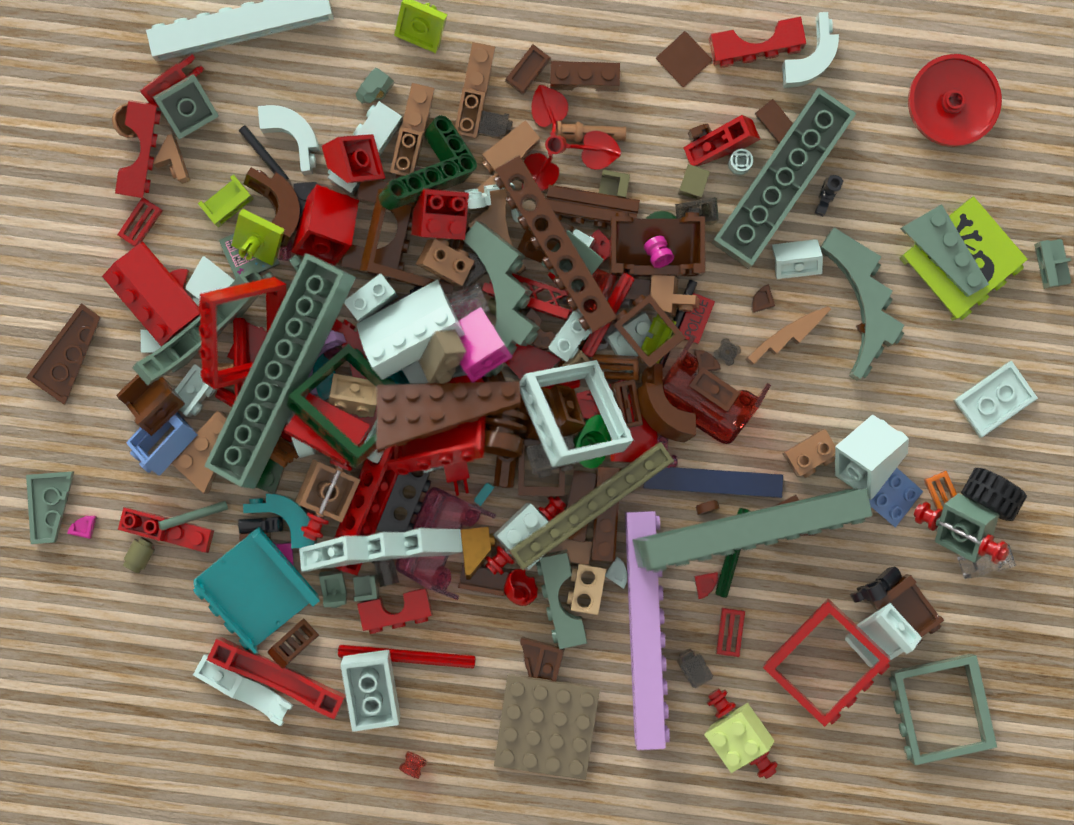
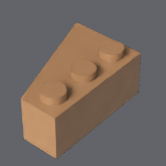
[171,411,227,494]

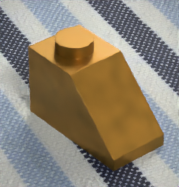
[461,527,495,580]

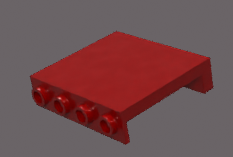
[387,375,485,475]

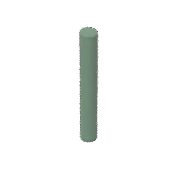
[158,501,228,531]

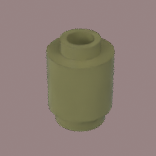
[123,537,155,573]

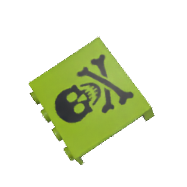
[899,196,1028,321]

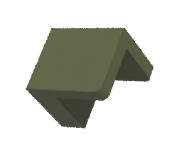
[678,164,710,201]
[599,170,630,198]

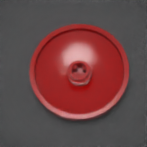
[908,54,1002,147]

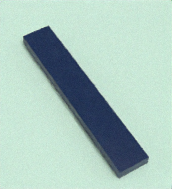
[643,467,783,498]

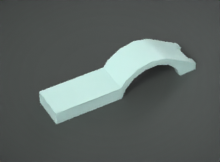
[193,655,293,726]

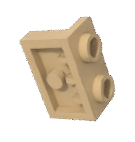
[328,374,377,417]

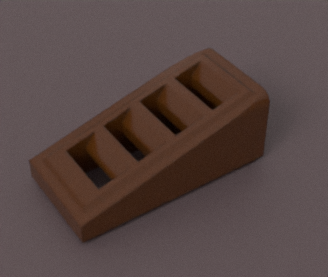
[267,618,319,669]

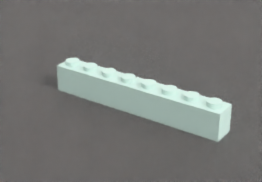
[146,0,334,62]

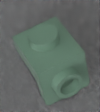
[319,570,347,608]

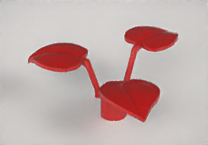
[522,85,621,191]

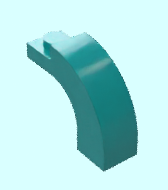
[243,494,317,549]

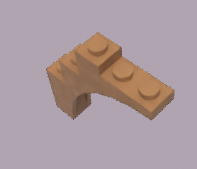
[468,120,540,275]

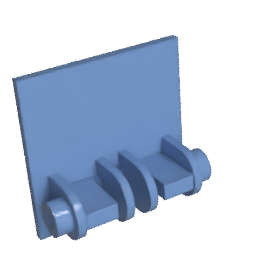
[869,468,923,528]

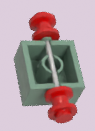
[914,493,1009,564]

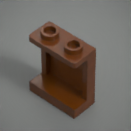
[116,374,185,436]
[870,574,944,645]

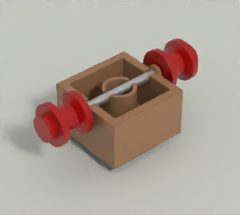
[294,459,360,541]

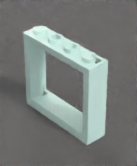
[520,360,633,467]

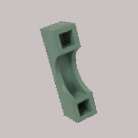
[536,549,587,649]

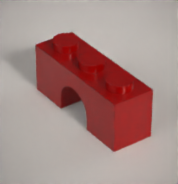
[357,587,433,634]

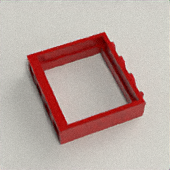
[198,277,287,390]
[763,598,890,727]

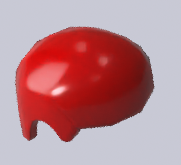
[503,569,538,606]

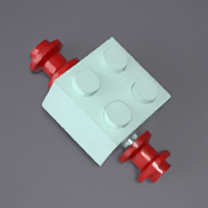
[485,496,566,575]

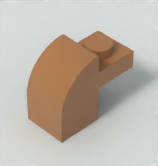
[651,275,700,317]

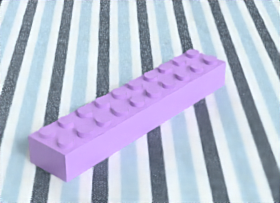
[625,511,670,750]

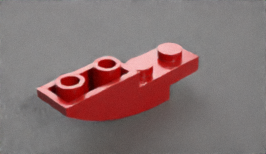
[118,507,214,553]

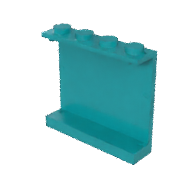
[193,527,320,654]

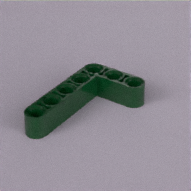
[379,115,477,210]

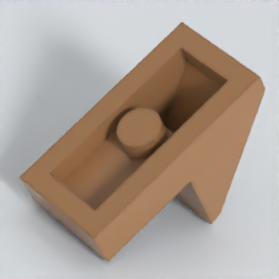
[153,134,191,184]

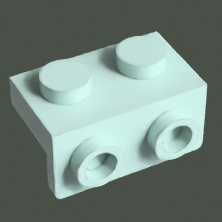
[548,311,590,362]
[175,364,216,418]

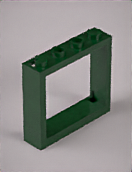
[287,344,397,468]

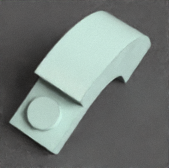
[782,12,839,88]
[258,105,320,175]

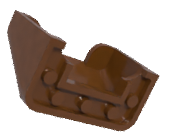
[609,212,705,277]

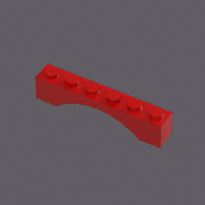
[207,637,346,719]

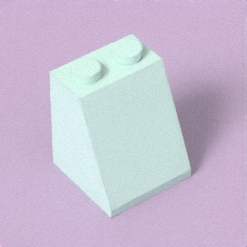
[835,415,909,500]

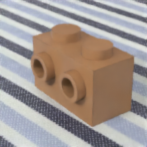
[415,238,474,286]
[783,429,835,478]

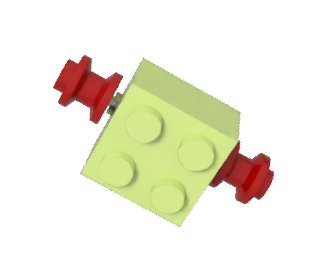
[704,688,778,779]

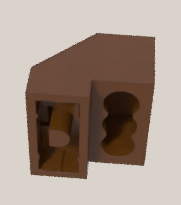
[518,384,585,441]

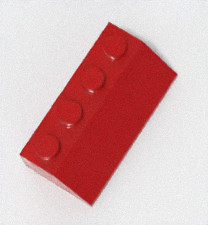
[102,242,200,347]

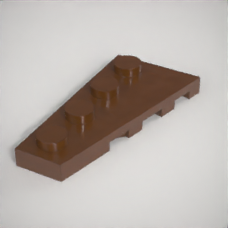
[26,303,101,405]

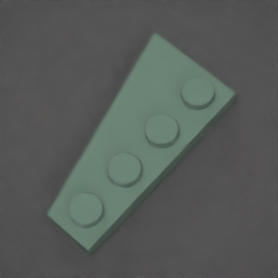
[900,204,989,297]

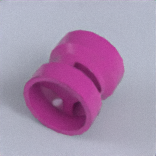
[644,236,674,268]

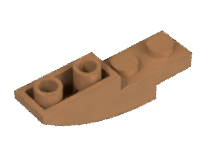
[455,42,496,138]
[390,83,435,176]

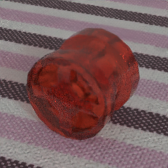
[399,751,428,779]

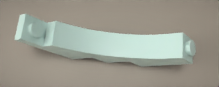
[299,528,463,572]

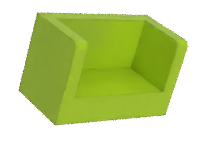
[198,174,254,228]

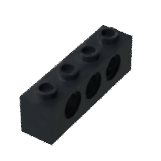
[377,469,437,532]

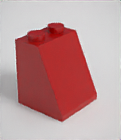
[291,184,359,266]

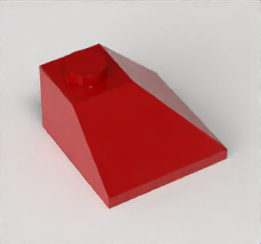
[321,134,386,183]

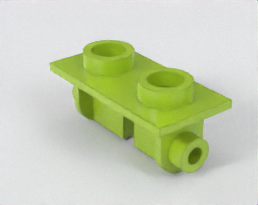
[641,314,676,364]

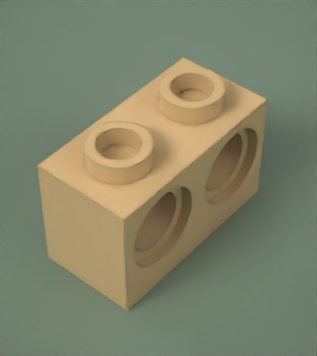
[567,563,606,615]

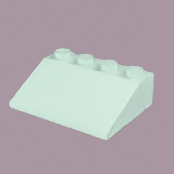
[356,279,465,380]

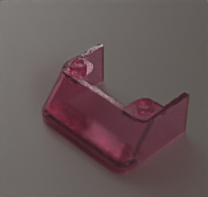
[396,487,496,600]

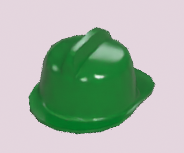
[572,414,611,469]

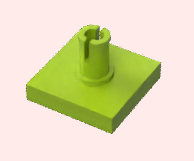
[394,0,448,53]
[231,209,285,266]

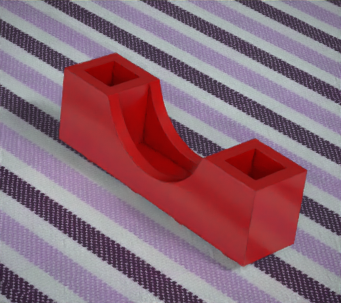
[709,16,806,68]
[115,100,161,198]

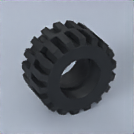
[961,468,1027,521]

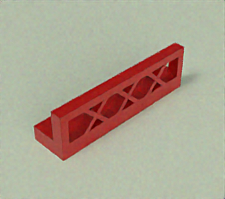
[482,274,576,321]

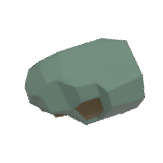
[356,67,395,104]

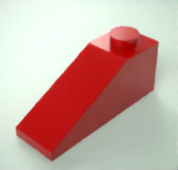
[683,115,761,167]

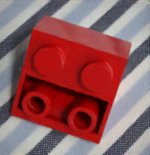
[411,189,469,240]

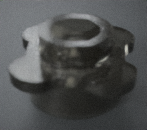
[714,339,741,366]

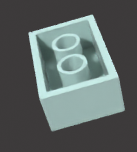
[341,650,401,732]

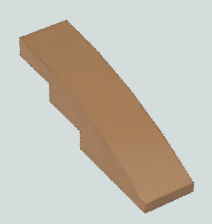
[745,306,831,365]

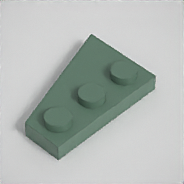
[26,471,75,544]

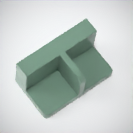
[1034,239,1071,289]

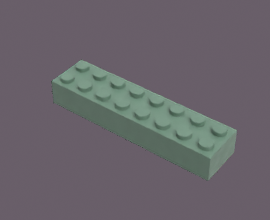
[712,87,857,269]

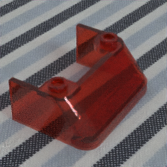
[663,335,771,444]

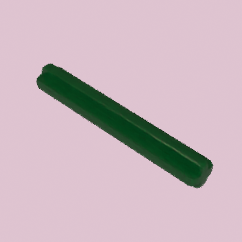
[715,508,751,598]

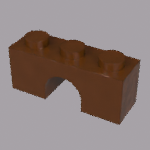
[550,61,620,92]

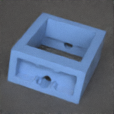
[126,412,198,476]

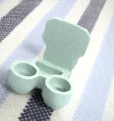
[465,183,520,223]

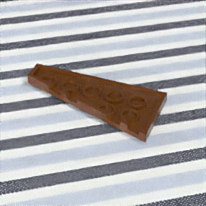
[377,381,520,454]

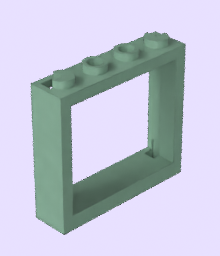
[889,654,997,765]

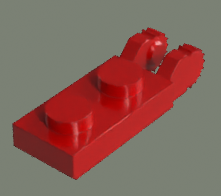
[140,53,204,108]

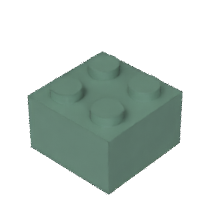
[153,74,219,139]

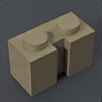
[419,330,466,384]

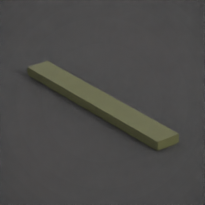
[509,442,674,570]

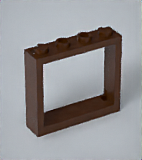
[359,189,471,294]

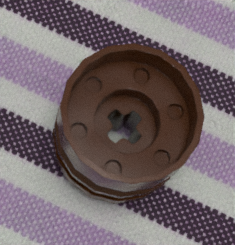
[484,409,529,458]

